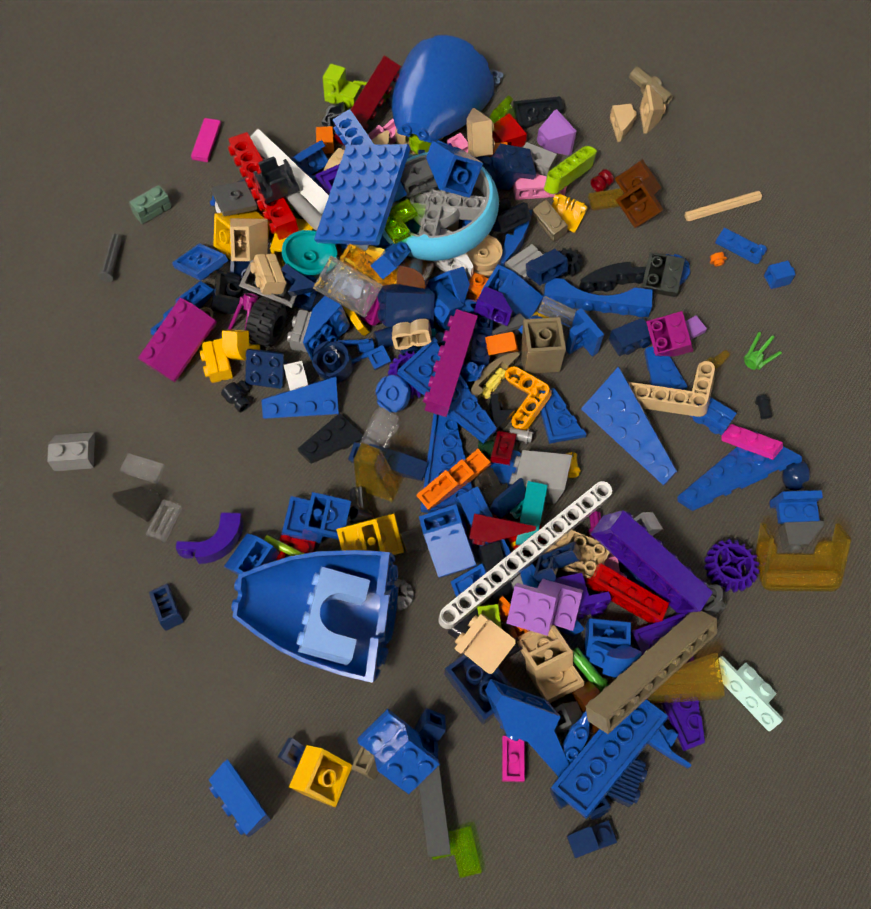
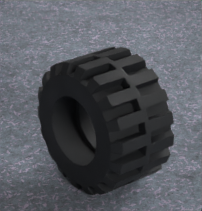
[246,297,287,348]

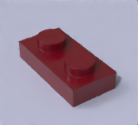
[491,431,516,465]

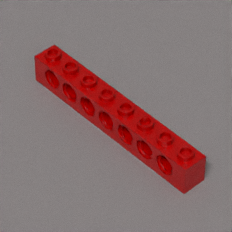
[228,132,299,240]

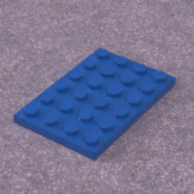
[314,144,411,245]

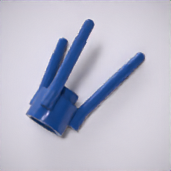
[337,338,374,363]

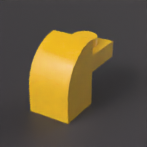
[222,330,260,361]

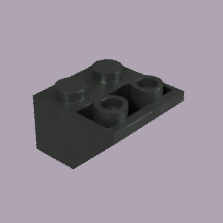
[642,252,685,297]

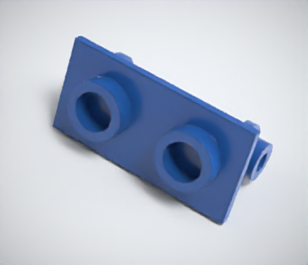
[460,362,485,382]

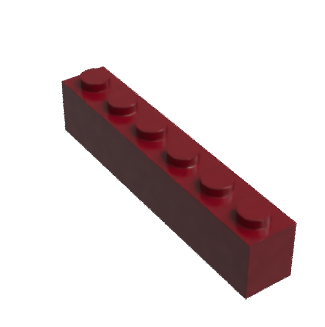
[333,55,401,146]

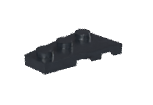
[513,96,564,129]
[297,413,366,464]

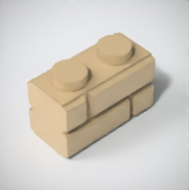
[250,254,286,295]

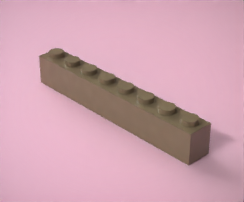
[586,611,717,734]

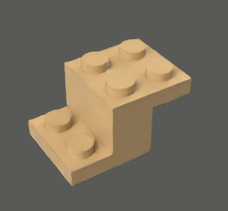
[517,625,584,703]

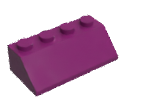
[138,298,217,382]

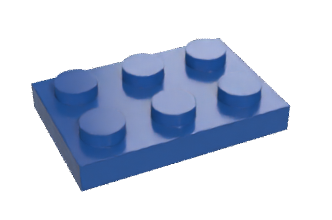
[172,243,228,281]

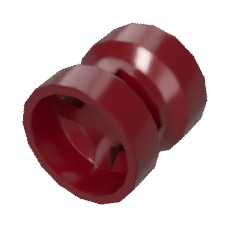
[590,169,614,193]

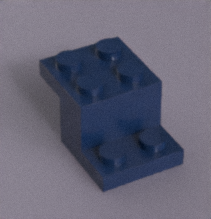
[475,143,536,190]

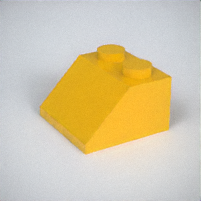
[289,745,352,808]

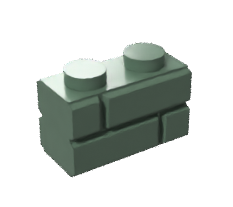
[129,185,171,224]

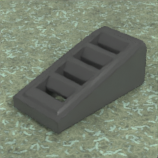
[492,314,525,336]

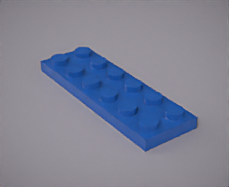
[551,700,668,819]

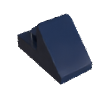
[281,264,318,296]
[567,820,617,858]

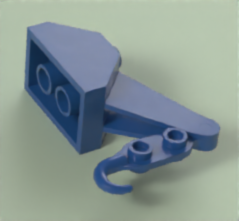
[485,679,589,778]

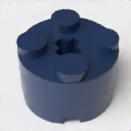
[312,341,354,384]

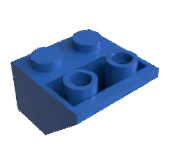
[224,533,279,575]
[584,618,631,667]

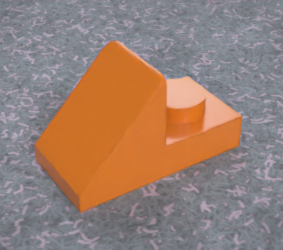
[485,332,519,355]

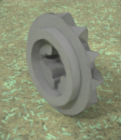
[394,579,413,611]

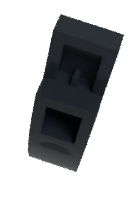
[579,262,646,293]

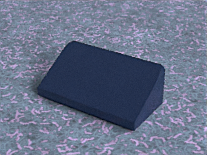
[490,478,525,519]

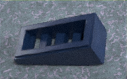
[149,583,184,631]

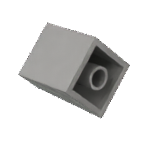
[509,450,572,505]

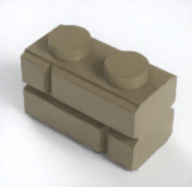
[533,200,568,242]

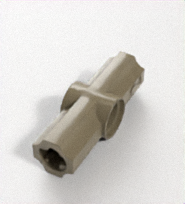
[629,66,674,106]

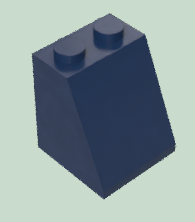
[377,284,435,328]

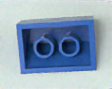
[209,759,271,837]

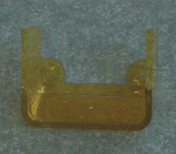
[756,522,851,591]

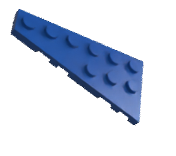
[581,367,678,485]
[421,414,472,517]
[677,431,802,511]

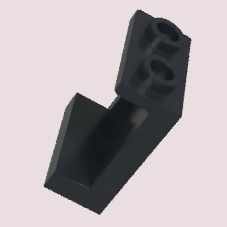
[491,198,531,233]

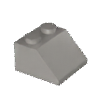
[47,432,95,471]

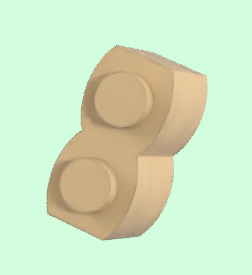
[392,319,432,350]

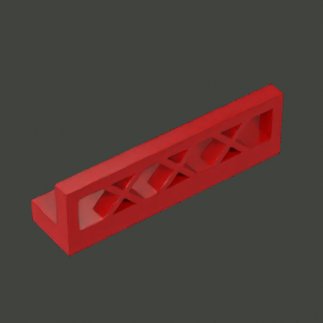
[584,563,669,624]

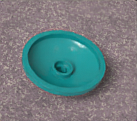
[282,230,337,275]

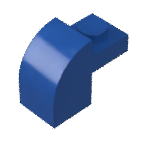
[589,641,642,677]

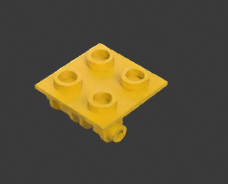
[551,193,588,233]

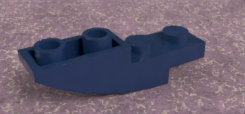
[470,313,493,367]
[348,442,428,481]

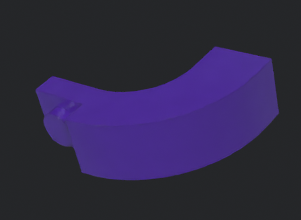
[176,513,243,564]

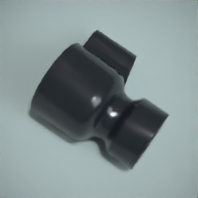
[221,380,251,413]

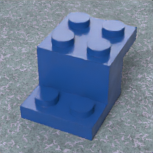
[281,492,351,543]
[357,709,440,794]

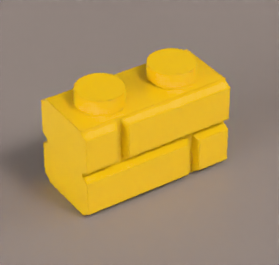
[200,338,233,383]

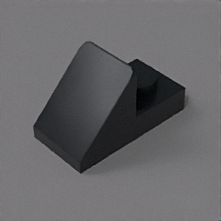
[489,394,515,436]

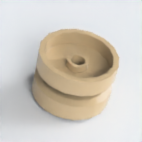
[466,235,503,278]

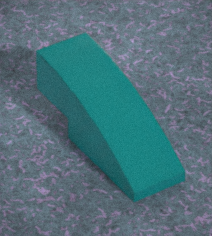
[515,481,547,545]

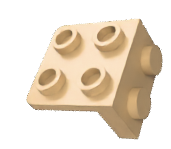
[454,614,516,674]

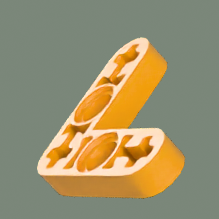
[505,366,552,430]

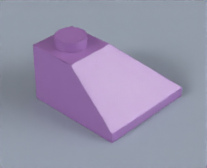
[537,109,577,155]

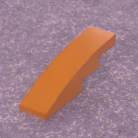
[416,449,491,510]

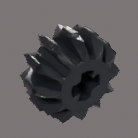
[558,247,583,277]

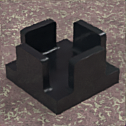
[253,156,300,204]

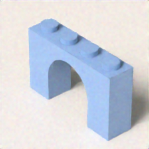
[296,567,370,665]

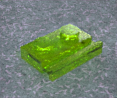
[489,95,513,124]

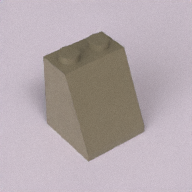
[521,317,566,374]

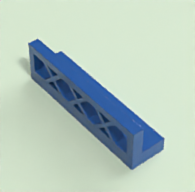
[456,486,511,558]

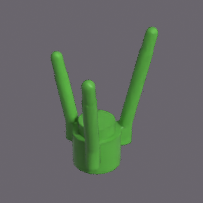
[744,332,782,370]

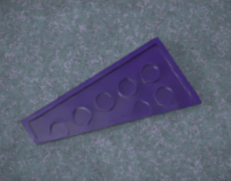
[631,613,705,751]

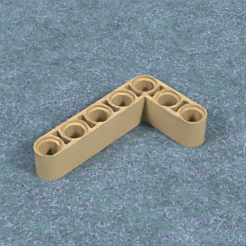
[628,361,715,417]

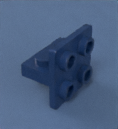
[245,349,287,389]

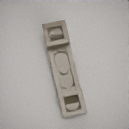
[470,352,520,400]

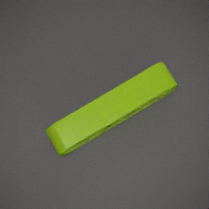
[544,146,597,194]

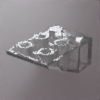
[313,256,383,318]

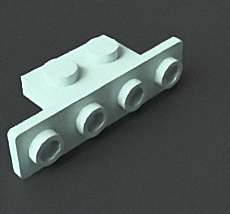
[709,656,783,731]

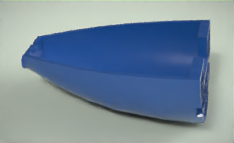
[392,35,494,143]
[231,550,398,682]

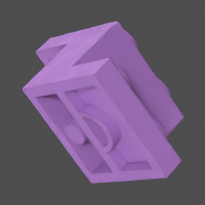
[507,579,583,636]

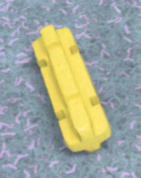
[481,368,506,399]

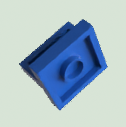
[290,140,328,175]
[566,308,604,357]
[769,490,823,524]

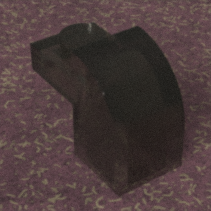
[477,468,508,513]

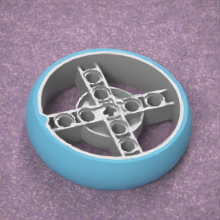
[383,152,499,261]

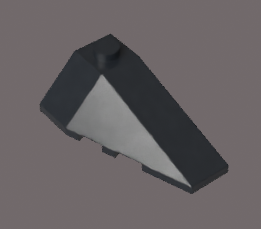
[211,270,287,314]

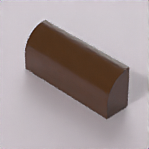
[396,255,435,289]

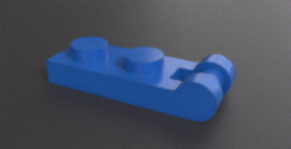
[715,227,767,264]

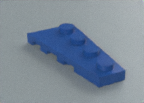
[261,376,339,419]

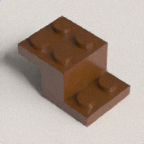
[614,159,663,228]

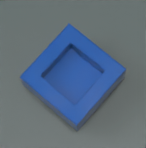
[366,345,391,370]

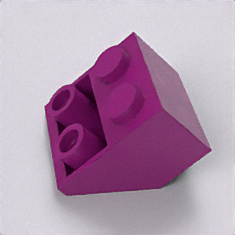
[646,311,693,356]

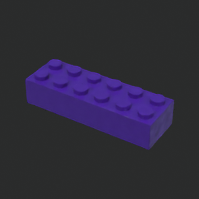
[591,510,713,613]

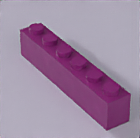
[423,309,477,417]

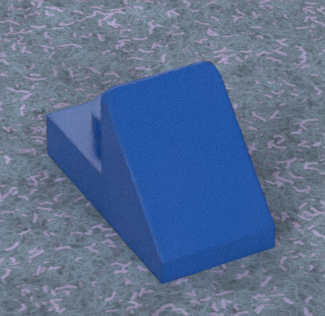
[451,563,487,597]

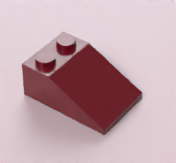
[469,514,536,546]

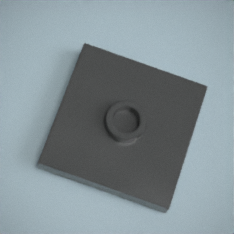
[211,181,257,216]

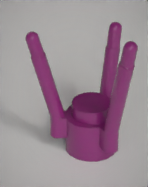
[229,293,259,331]

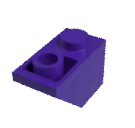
[474,286,512,326]

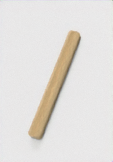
[684,191,762,221]

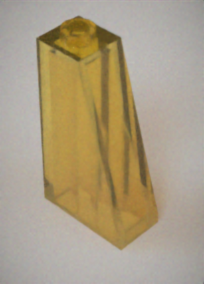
[354,443,399,502]
[646,653,725,704]

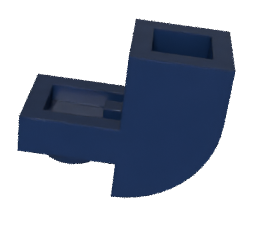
[415,708,446,759]

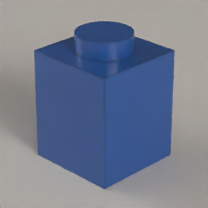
[764,261,796,289]

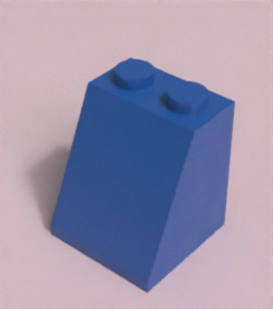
[426,140,483,198]

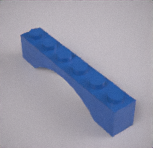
[542,278,653,317]

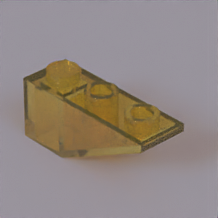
[340,244,397,288]

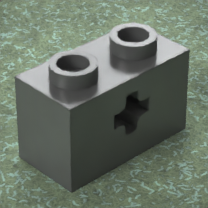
[400,159,438,198]

